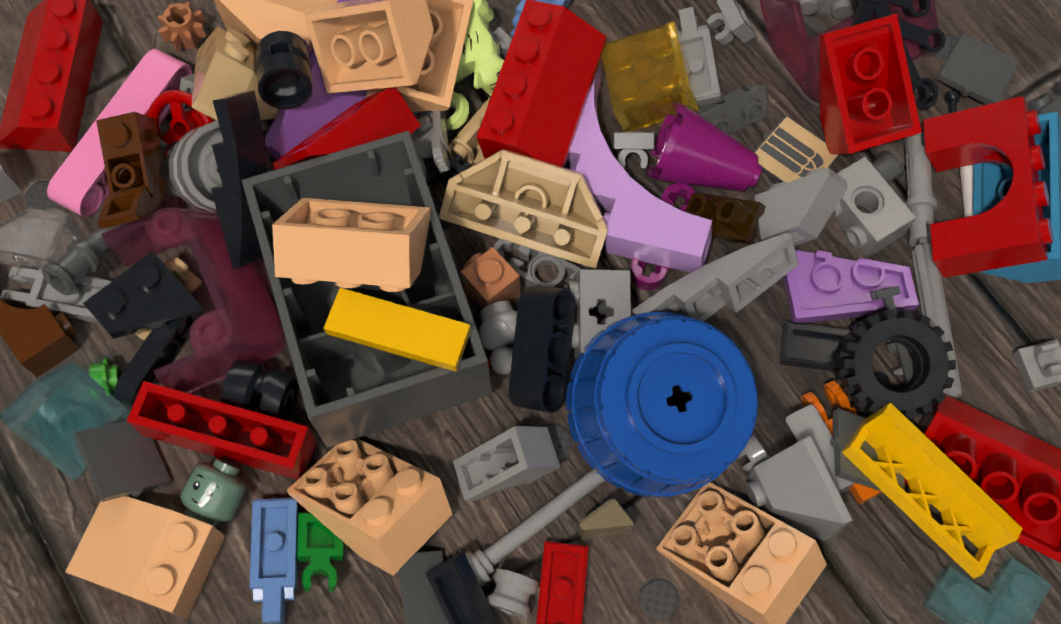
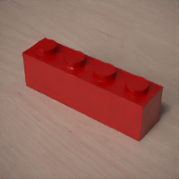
[127,381,317,480]

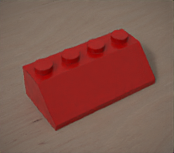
[0,0,103,152]
[476,0,607,168]
[904,393,1061,563]

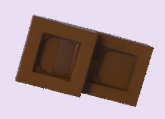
[97,173,168,229]

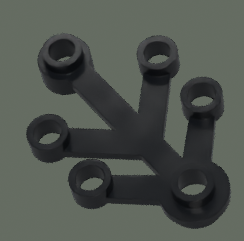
[851,0,946,109]

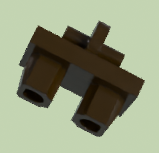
[685,193,766,245]

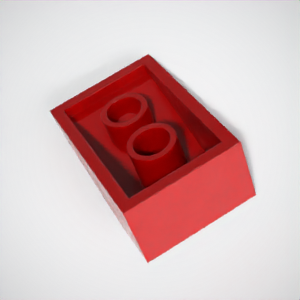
[820,14,922,154]
[269,87,421,171]

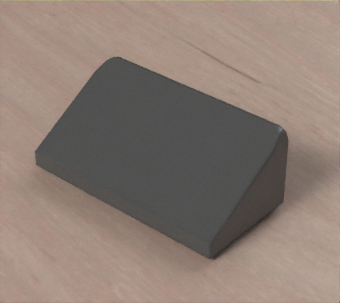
[398,550,449,624]

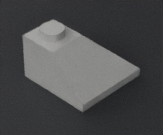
[745,436,853,541]

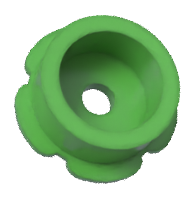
[89,357,122,398]

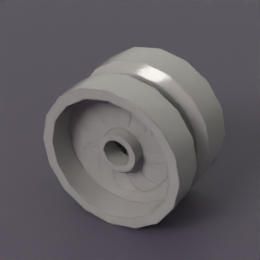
[169,121,271,213]

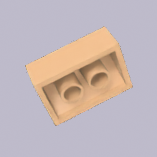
[304,0,434,94]
[365,0,473,112]
[272,198,431,292]

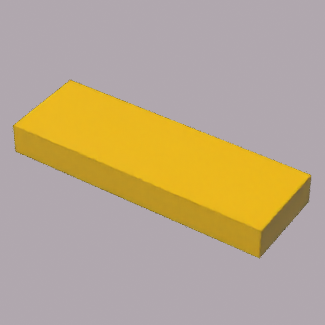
[323,288,471,372]

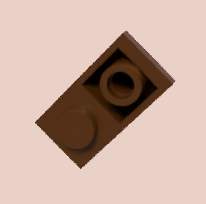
[96,112,163,195]

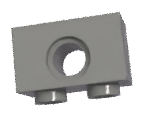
[830,157,916,258]

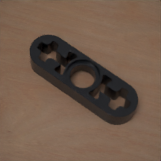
[114,316,201,407]

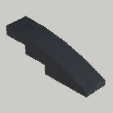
[211,90,268,269]

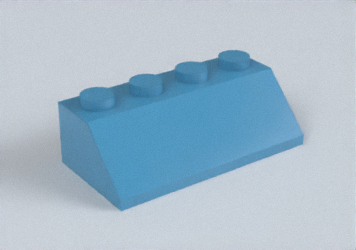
[973,112,1061,283]

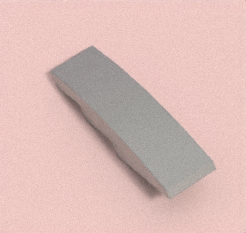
[631,233,799,322]

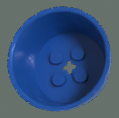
[566,312,758,498]

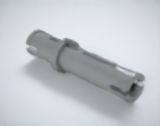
[903,133,937,247]

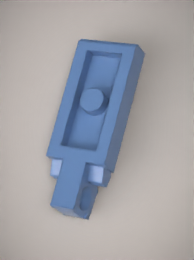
[249,498,300,624]

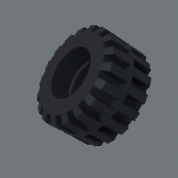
[834,309,956,419]

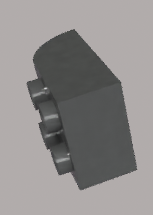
[242,131,492,448]

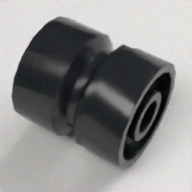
[256,31,313,109]
[221,359,299,421]

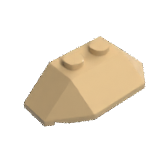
[191,26,279,121]
[439,149,608,269]

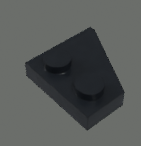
[83,251,206,339]

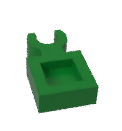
[297,513,343,593]

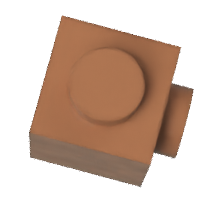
[461,247,521,310]

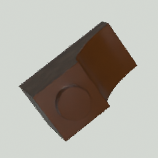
[0,298,81,378]

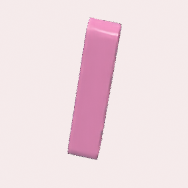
[47,49,192,218]

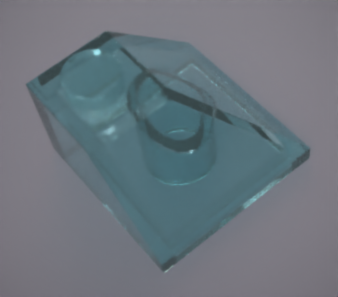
[0,360,130,481]

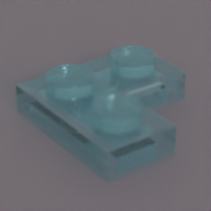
[923,558,1052,624]

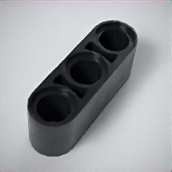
[509,286,575,413]

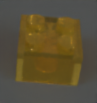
[602,21,699,132]

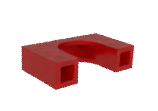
[923,96,1053,278]

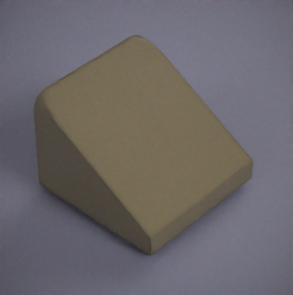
[578,498,634,539]

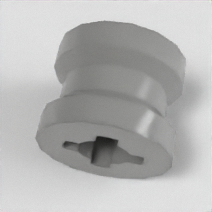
[487,569,539,619]

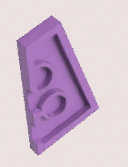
[783,250,919,323]

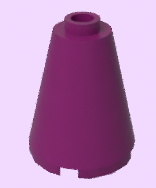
[646,102,762,192]

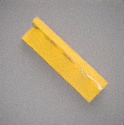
[842,402,1023,579]

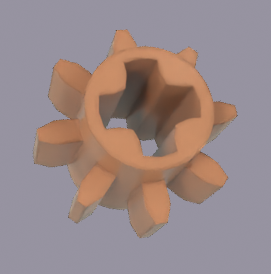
[157,2,207,51]

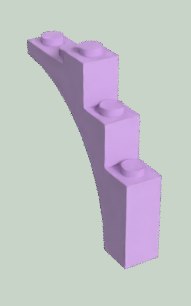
[564,59,712,273]

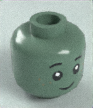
[180,457,247,527]

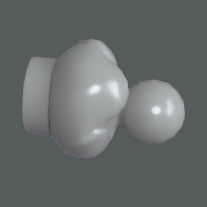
[478,301,517,375]

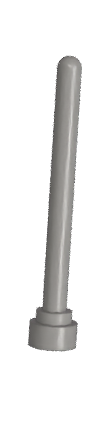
[465,469,606,587]

